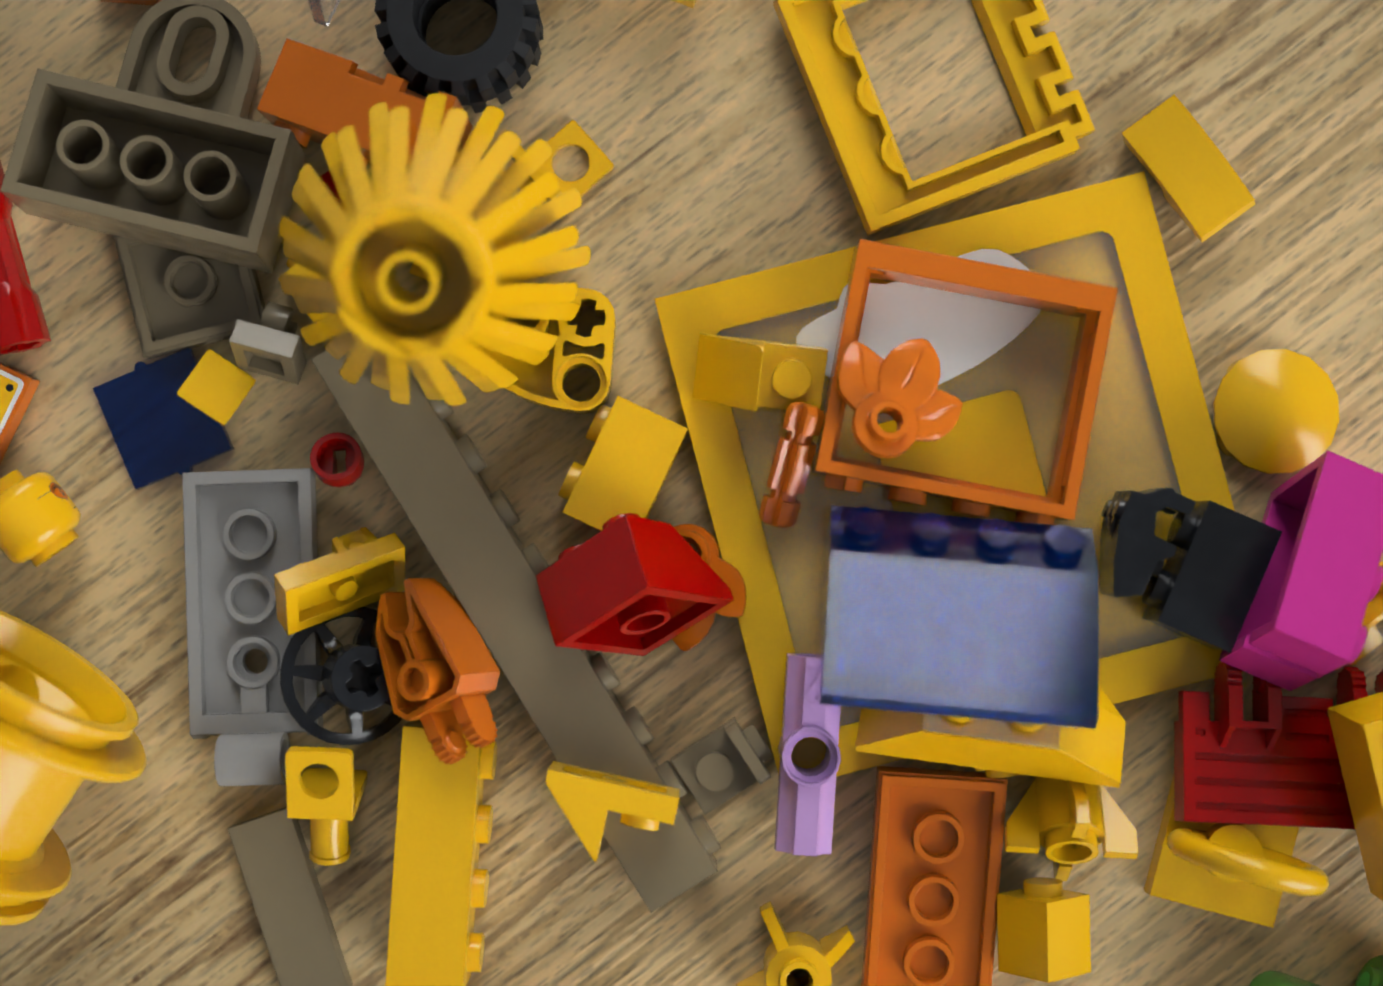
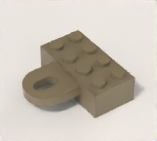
[0,0,305,273]

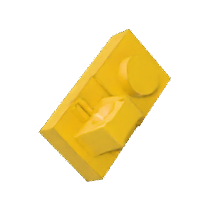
[274,527,405,636]

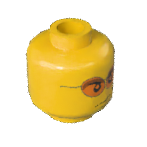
[0,469,81,567]

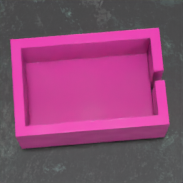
[1219,451,1383,691]

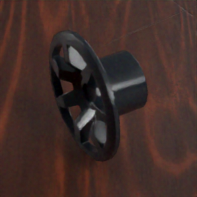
[280,607,402,745]

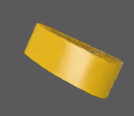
[473,282,616,414]

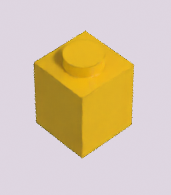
[997,877,1091,983]

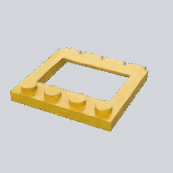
[773,0,1095,236]

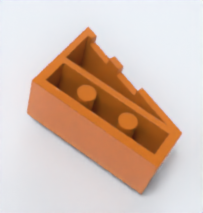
[257,38,473,173]

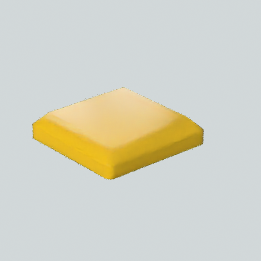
[177,349,256,426]

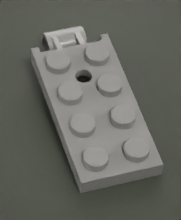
[182,468,323,787]

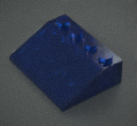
[820,505,1099,729]

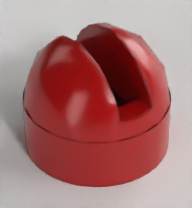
[310,432,365,488]

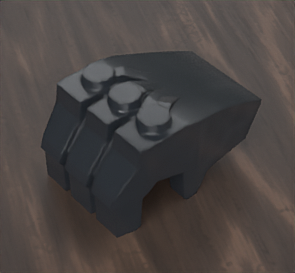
[1099,488,1196,597]

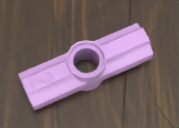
[774,653,844,856]

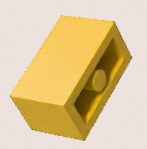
[558,396,688,531]

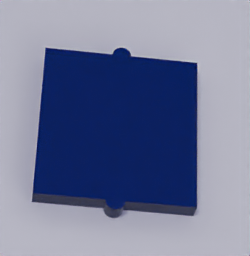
[93,347,234,490]

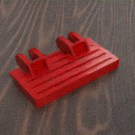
[1174,662,1383,830]

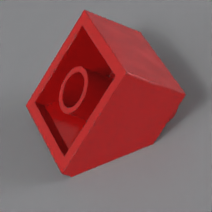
[536,513,734,656]

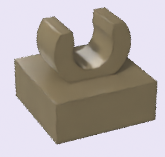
[229,301,307,385]

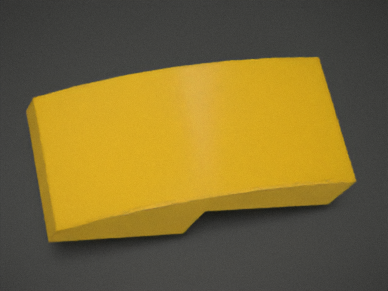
[1121,94,1255,242]

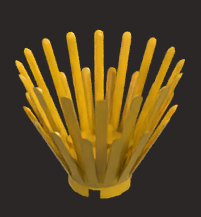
[279,93,591,406]

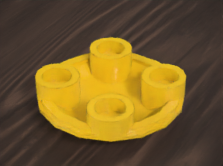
[1213,349,1340,474]

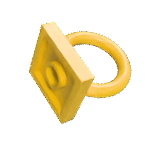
[1144,775,1329,928]

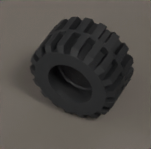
[374,0,543,113]

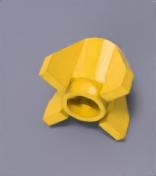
[1004,777,1139,881]
[736,901,855,986]

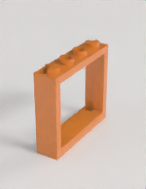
[811,239,1118,531]

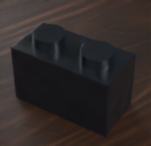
[1142,500,1282,653]

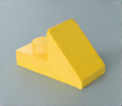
[692,333,828,412]
[545,761,680,862]

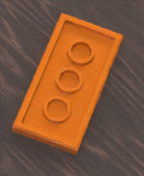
[861,766,1008,986]

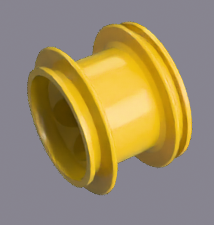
[0,610,147,925]

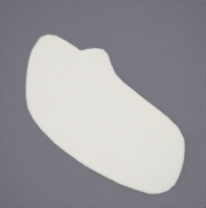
[796,249,1041,385]

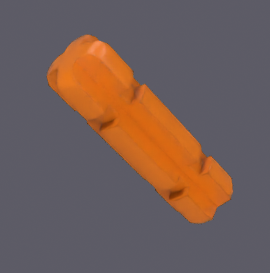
[759,402,825,528]

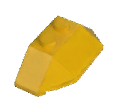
[855,627,1126,788]

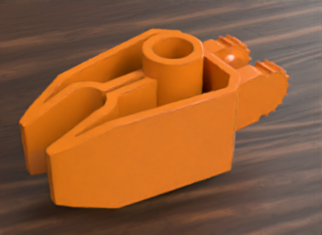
[375,578,500,765]

